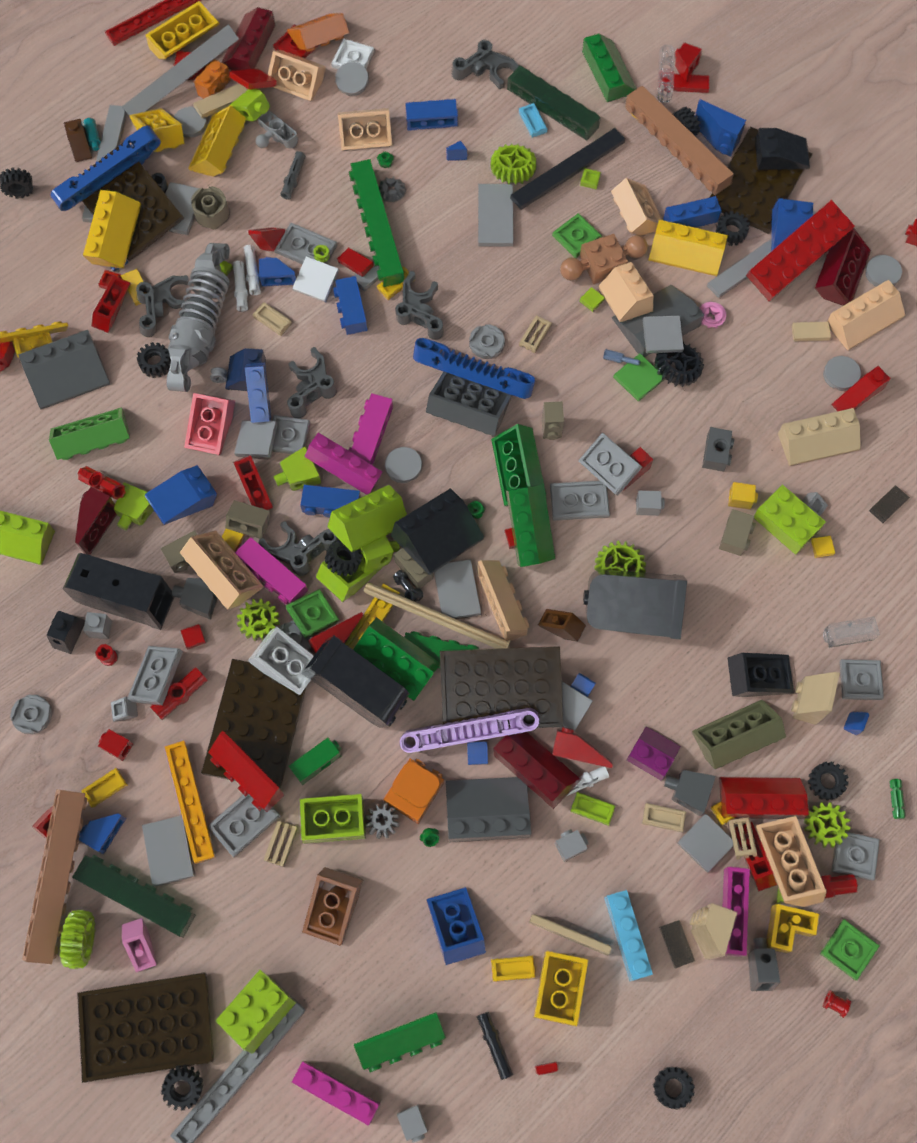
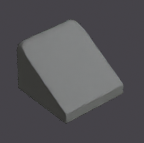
[802,492,828,516]
[111,697,138,722]

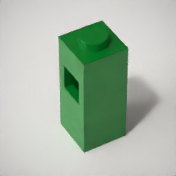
[289,737,341,786]

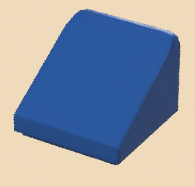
[446,140,467,161]
[571,673,596,697]
[844,712,869,736]
[467,741,488,765]

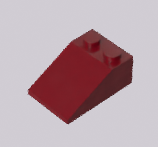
[75,487,117,555]

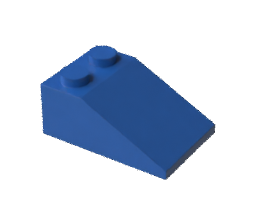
[695,99,746,157]
[771,198,813,251]
[145,465,217,525]
[426,887,486,965]

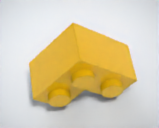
[766,904,819,953]

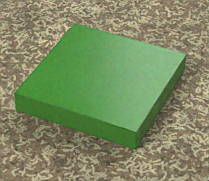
[552,213,602,258]
[613,353,664,402]
[286,589,339,639]
[820,919,879,981]

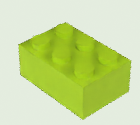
[754,484,826,555]
[300,794,366,844]
[215,970,297,1054]

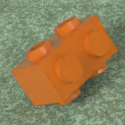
[194,59,231,98]

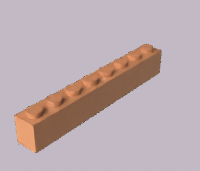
[625,85,733,195]
[22,789,87,964]

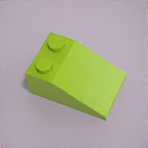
[316,555,384,602]

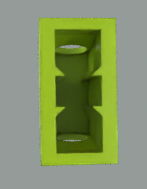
[229,89,270,121]
[273,447,321,491]
[114,482,154,530]
[357,536,399,572]

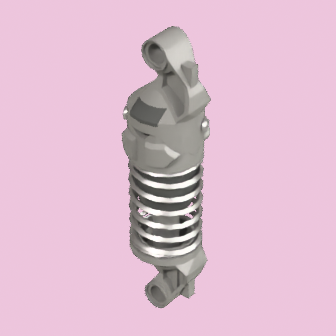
[167,243,230,392]

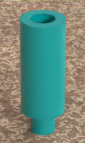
[83,118,101,151]

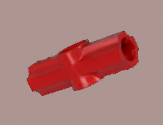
[77,466,126,500]
[150,667,208,720]
[820,874,858,899]

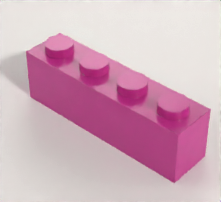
[348,393,393,465]
[304,432,383,495]
[235,537,308,605]
[722,867,750,957]
[291,1061,381,1126]

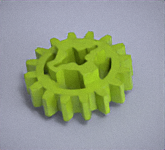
[237,598,280,641]
[804,802,851,848]

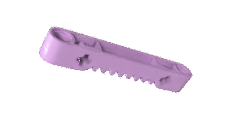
[400,708,539,753]

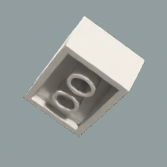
[248,627,313,695]

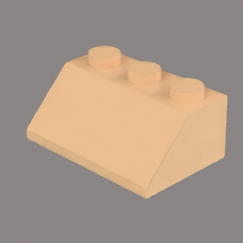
[268,50,326,101]
[338,108,392,150]
[611,178,663,236]
[599,262,653,322]

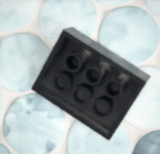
[391,488,485,575]

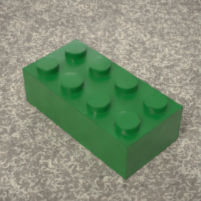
[353,617,440,701]

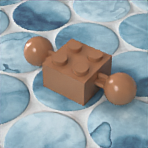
[560,234,648,284]

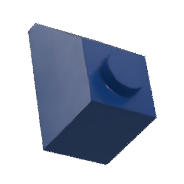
[259,257,296,287]
[78,813,126,854]

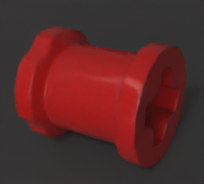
[95,644,118,666]
[823,990,851,1018]

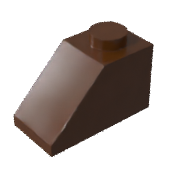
[64,119,92,162]
[538,609,586,642]

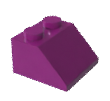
[626,726,681,781]

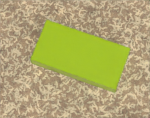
[570,792,615,826]

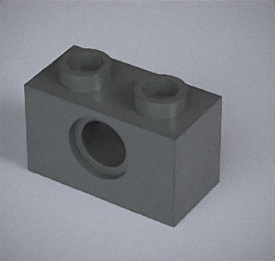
[702,427,734,472]

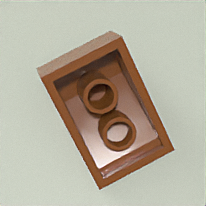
[302,867,363,946]

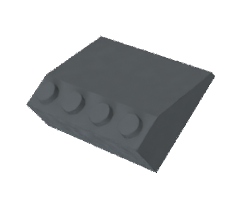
[612,285,704,357]
[18,330,110,410]
[426,372,512,436]
[446,777,531,842]

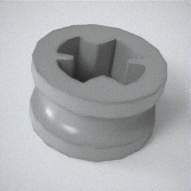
[210,367,227,383]

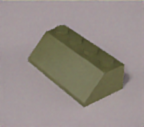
[692,700,786,769]

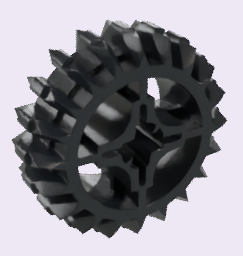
[654,341,704,387]

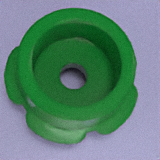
[377,151,394,168]
[467,501,485,519]
[420,828,439,847]

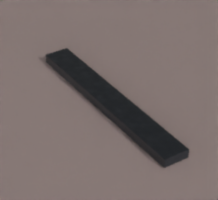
[510,128,626,210]

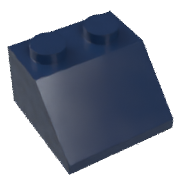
[225,348,266,391]

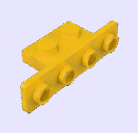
[0,321,69,358]

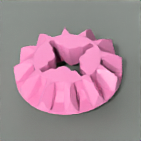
[699,302,726,329]

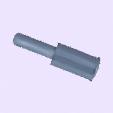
[603,349,640,365]

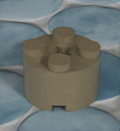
[191,186,230,230]

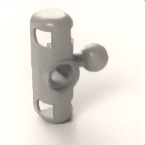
[256,110,298,149]

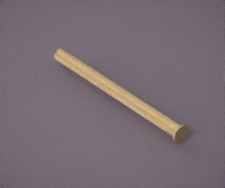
[364,583,511,648]

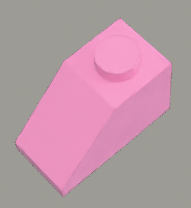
[122,918,157,972]

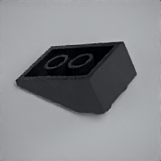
[755,128,810,170]
[727,652,794,697]

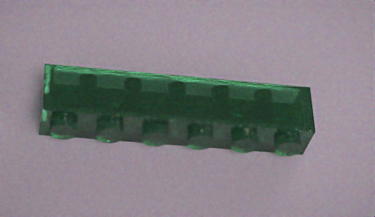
[507,66,601,141]
[72,854,196,938]

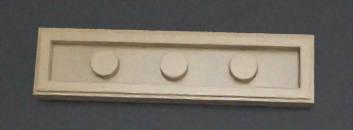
[193,84,261,119]
[529,914,612,956]

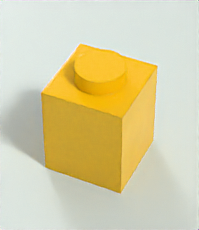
[728,482,758,510]

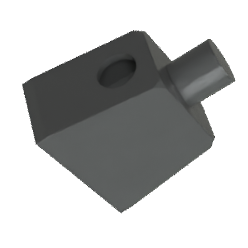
[172,578,218,620]
[664,770,716,816]
[748,938,780,991]

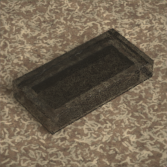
[869,485,910,523]
[659,920,695,969]

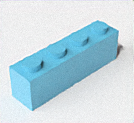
[604,890,653,982]

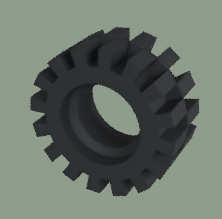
[673,107,701,136]
[0,168,33,199]
[716,211,750,246]
[137,342,171,378]
[325,540,363,576]
[808,762,849,800]
[161,1065,203,1111]
[653,1067,695,1109]

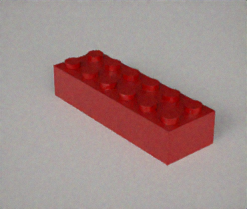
[746,199,855,302]

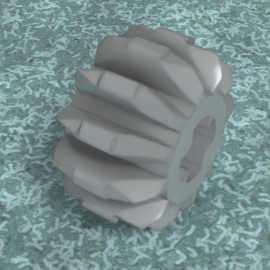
[365,803,399,839]

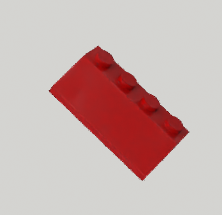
[208,731,284,812]
[719,777,809,819]

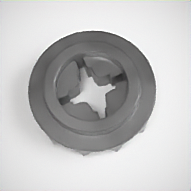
[378,176,405,202]

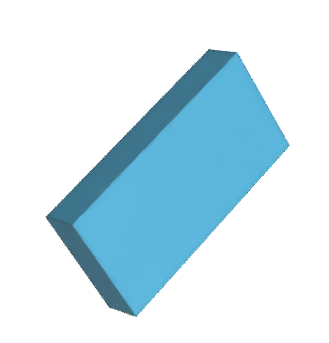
[519,103,547,138]

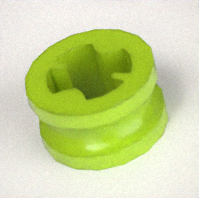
[313,245,330,263]

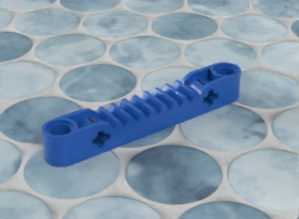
[50,126,161,211]
[413,338,535,399]

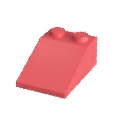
[184,393,235,455]

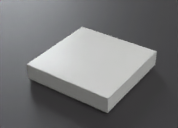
[331,38,374,69]
[292,257,339,302]

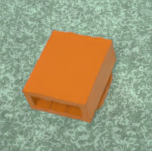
[383,758,444,824]

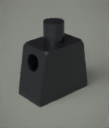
[47,610,85,654]

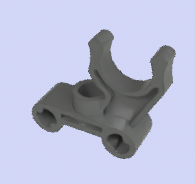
[451,40,522,89]
[395,271,443,340]
[136,275,189,337]
[287,347,336,418]
[259,521,339,576]

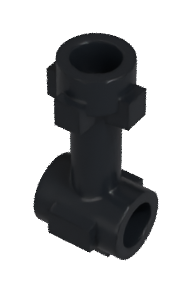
[393,570,423,602]

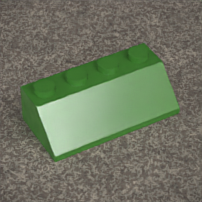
[49,407,130,460]

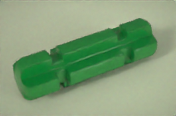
[889,779,906,819]

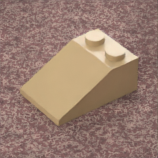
[791,672,840,725]

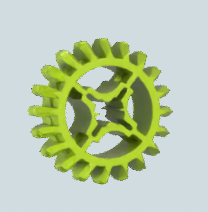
[490,143,537,185]
[594,540,646,573]
[59,910,96,969]

